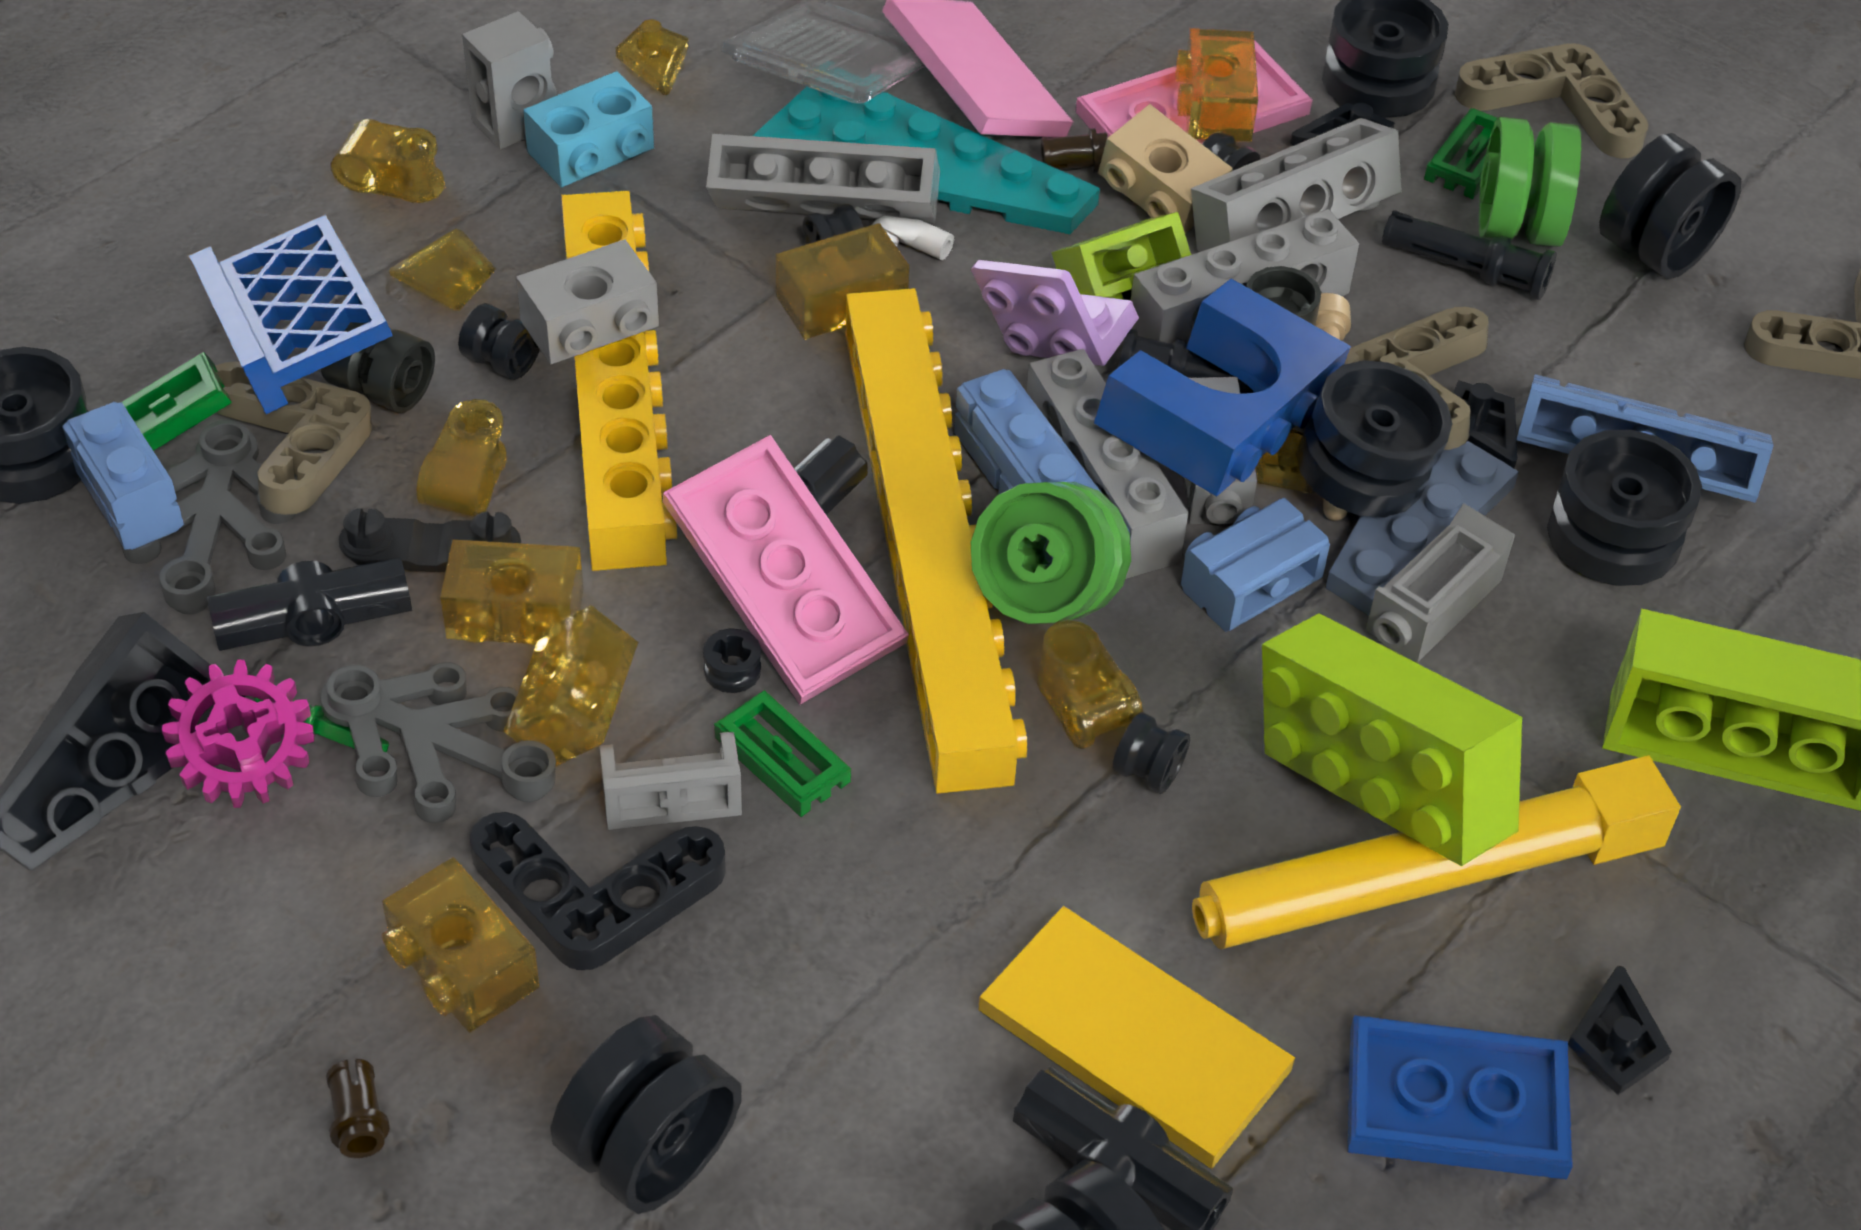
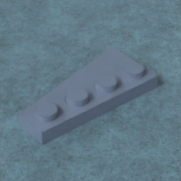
[1326,441,1519,616]

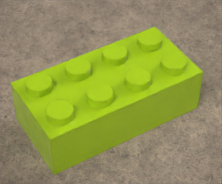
[1602,608,1861,811]
[1262,613,1522,867]

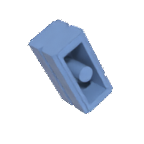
[62,402,184,550]
[1181,497,1330,632]

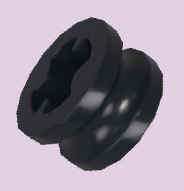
[703,628,761,693]

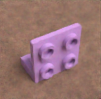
[971,260,1139,366]

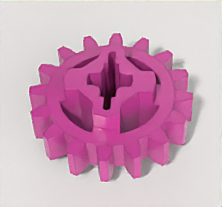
[162,660,315,808]

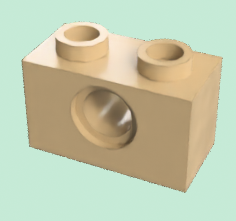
[1098,104,1233,234]

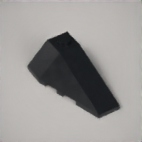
[0,612,245,870]

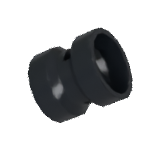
[458,303,540,380]

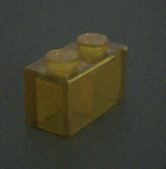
[776,223,910,340]

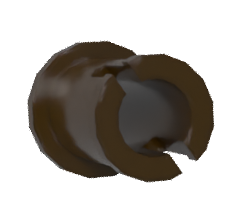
[1041,128,1108,172]
[326,1059,390,1159]

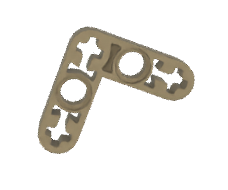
[1454,43,1649,158]
[1744,268,1861,379]
[1344,307,1489,450]
[216,361,372,515]

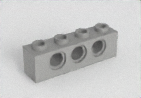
[1191,118,1402,252]
[706,134,940,223]
[1131,209,1359,344]
[1026,349,1188,579]

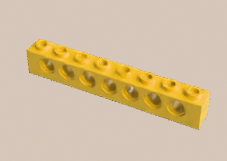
[561,191,677,571]

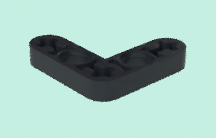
[470,812,726,971]

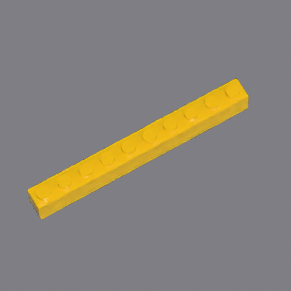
[846,288,1027,794]

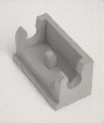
[599,732,742,830]

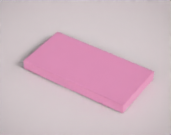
[882,0,1073,138]
[1076,40,1312,144]
[662,435,909,705]

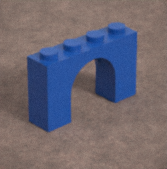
[1094,278,1351,497]

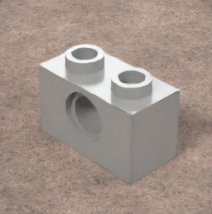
[462,11,557,150]
[516,239,659,365]

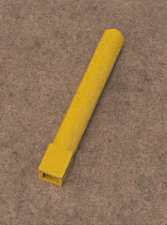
[1192,755,1681,949]

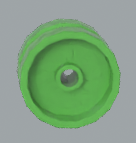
[1479,117,1581,247]
[971,482,1131,624]

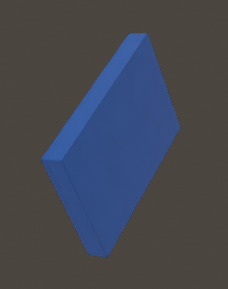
[1347,1015,1572,1180]

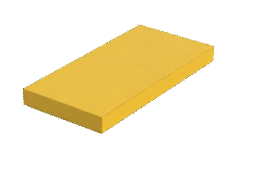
[978,906,1295,1169]

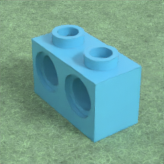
[523,71,654,188]

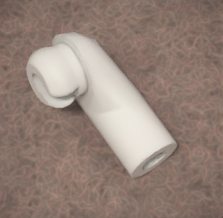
[867,216,954,260]

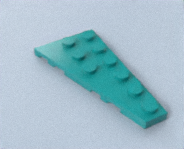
[752,67,1100,234]

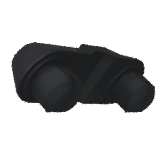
[339,508,522,572]

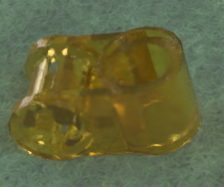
[331,119,445,203]
[417,399,507,517]
[1037,620,1143,749]

